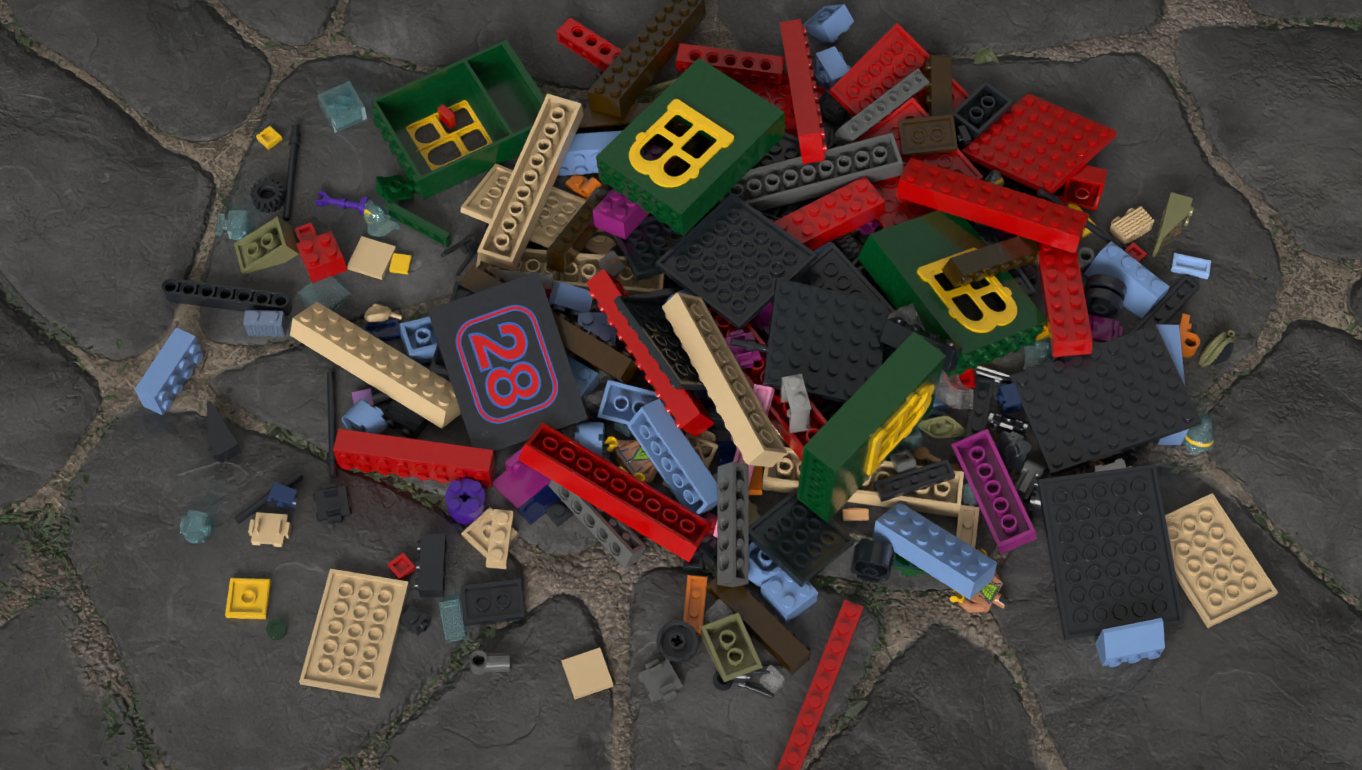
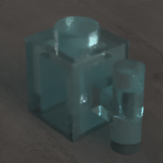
[215,211,251,240]

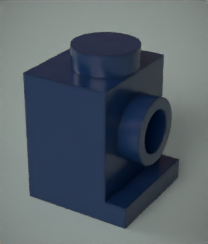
[996,383,1021,415]
[266,482,298,509]

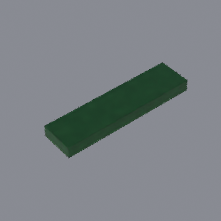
[385,201,452,247]

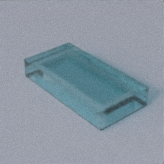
[439,599,466,643]

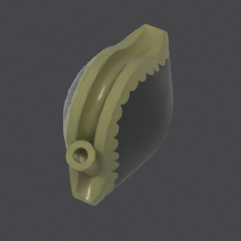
[1198,330,1236,367]
[918,408,967,438]

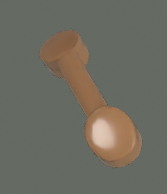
[913,447,963,472]

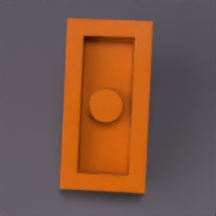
[565,174,603,200]
[1178,314,1200,358]

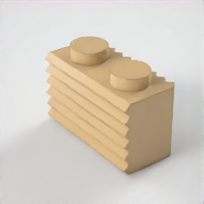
[1109,206,1154,246]

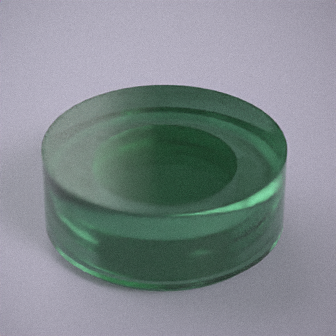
[266,619,287,640]

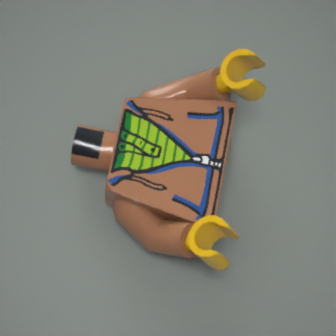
[604,436,658,483]
[950,549,1009,613]

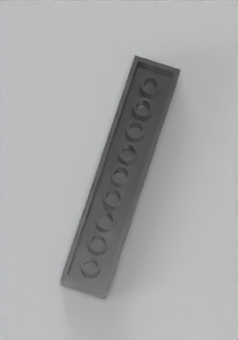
[719,133,903,211]

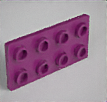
[492,448,551,510]

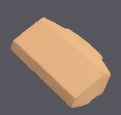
[842,508,869,521]

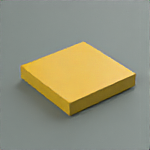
[225,578,272,619]

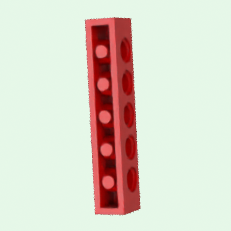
[557,18,653,83]
[676,43,785,85]

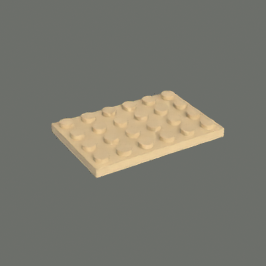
[461,163,586,248]
[1165,493,1278,628]
[299,569,409,698]

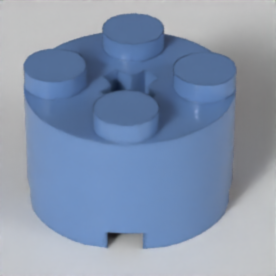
[342,398,388,434]
[575,422,604,458]
[749,542,782,587]

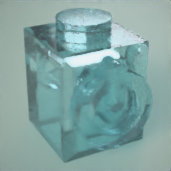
[180,510,212,543]

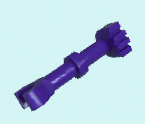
[315,191,371,215]

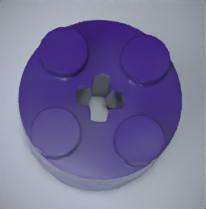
[445,479,487,524]

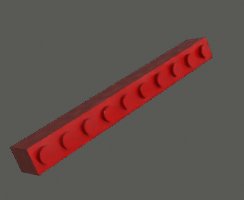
[777,599,864,770]

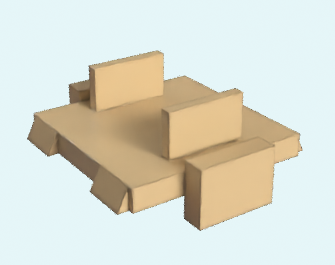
[248,512,291,547]

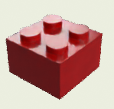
[1062,165,1107,211]
[296,231,347,284]

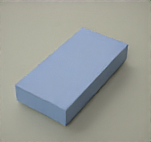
[1171,253,1211,279]

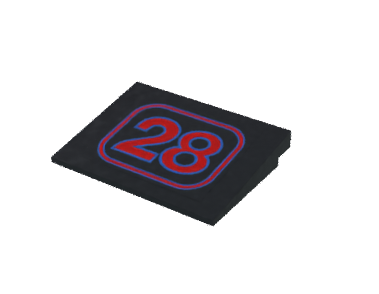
[427,271,588,452]

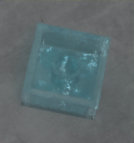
[317,81,367,133]

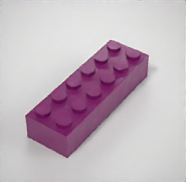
[593,145,676,239]
[951,429,1037,554]

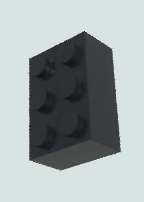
[952,81,1013,142]

